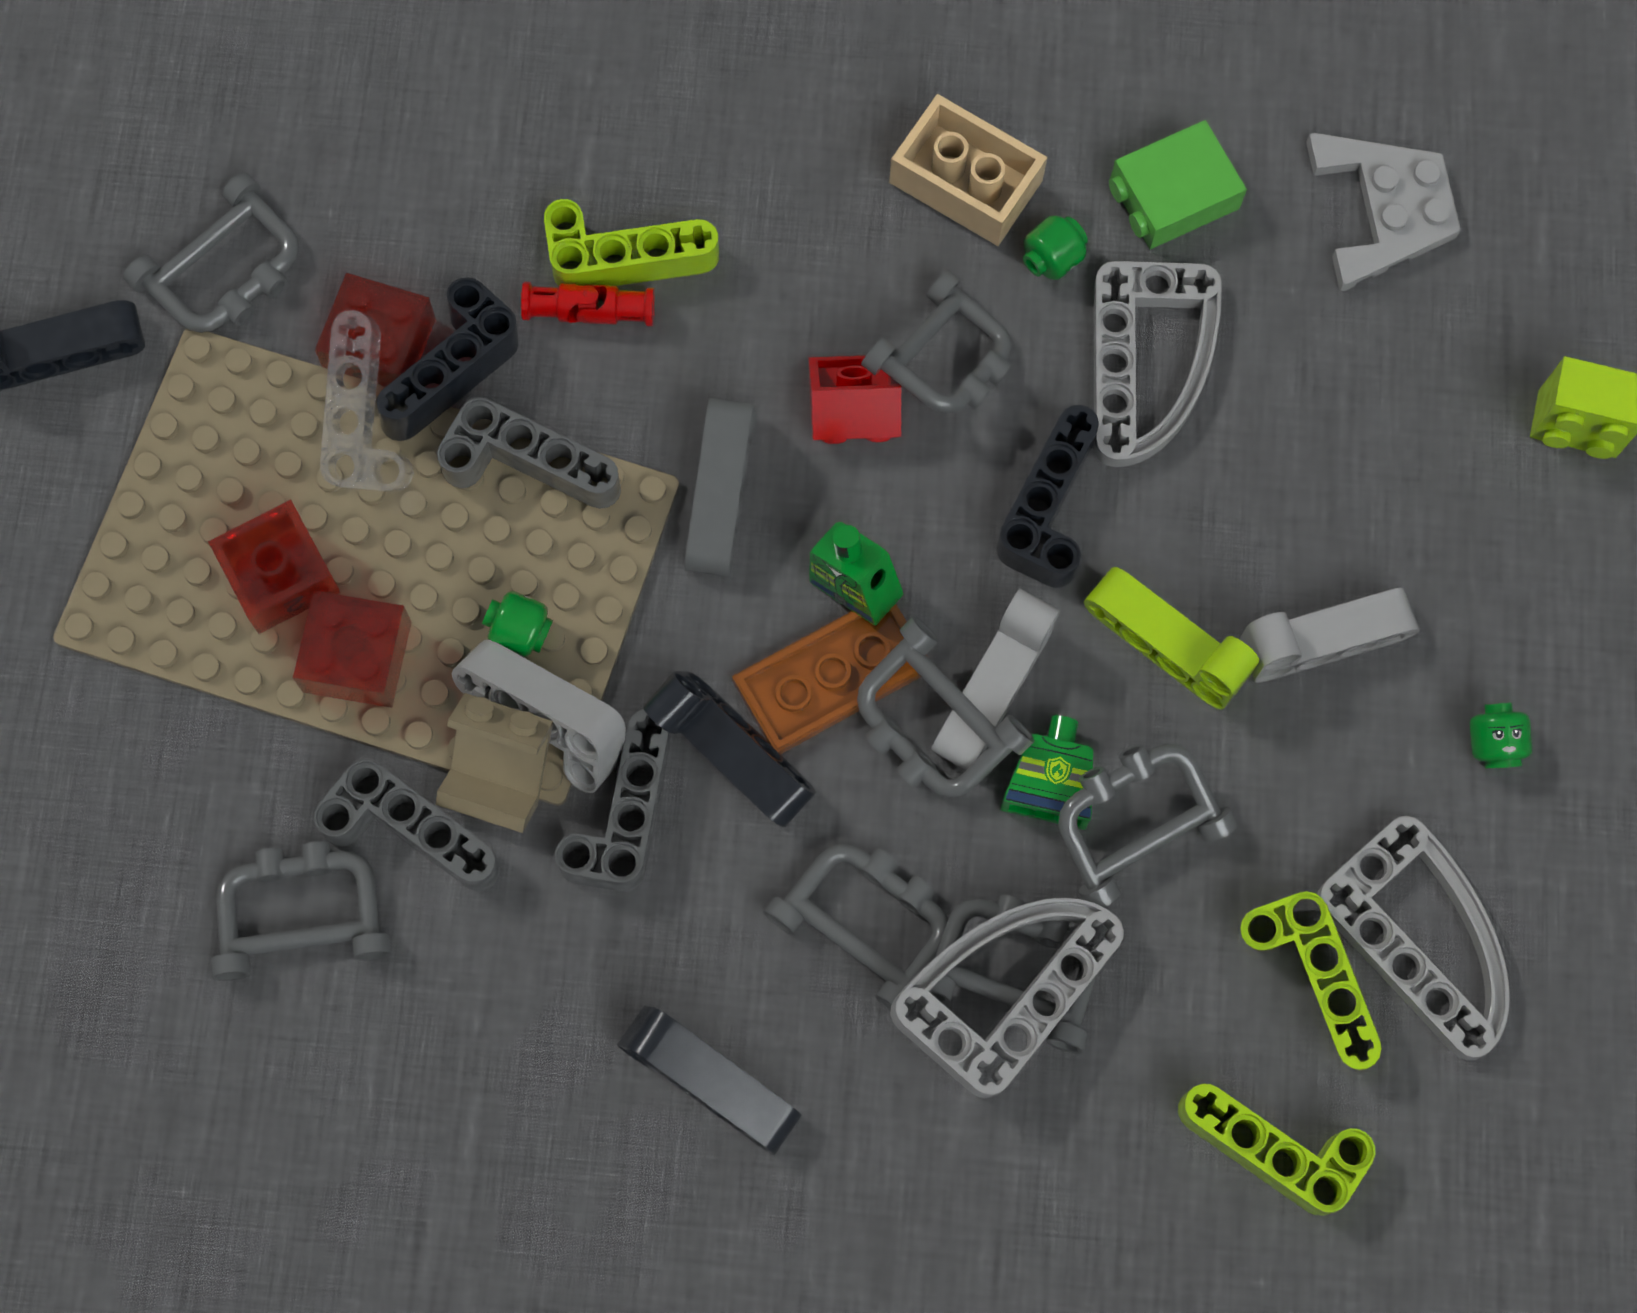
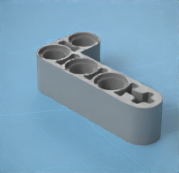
[931,588,1060,770]
[1240,588,1420,683]
[452,640,626,793]

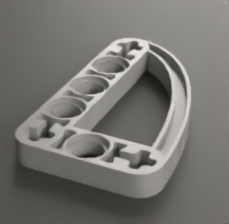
[1094,261,1221,467]
[1317,816,1510,1060]
[890,898,1124,1098]

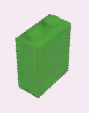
[1109,120,1247,249]

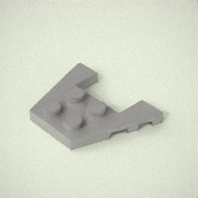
[1306,133,1461,291]

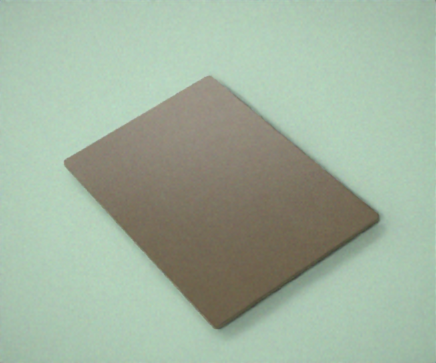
[53,329,679,806]

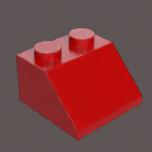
[808,355,901,444]

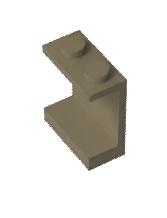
[435,693,553,833]

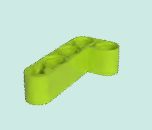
[544,199,719,286]
[1084,567,1259,710]
[1240,891,1382,1070]
[1178,1084,1376,1216]

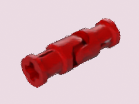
[521,282,655,326]

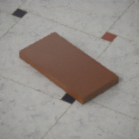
[732,604,929,754]

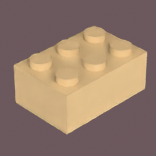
[889,94,1048,246]

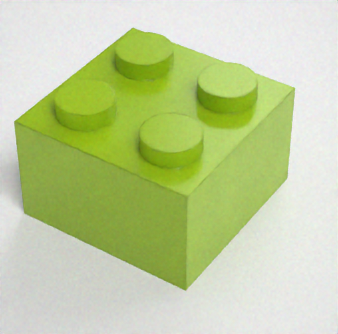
[1530,356,1637,459]

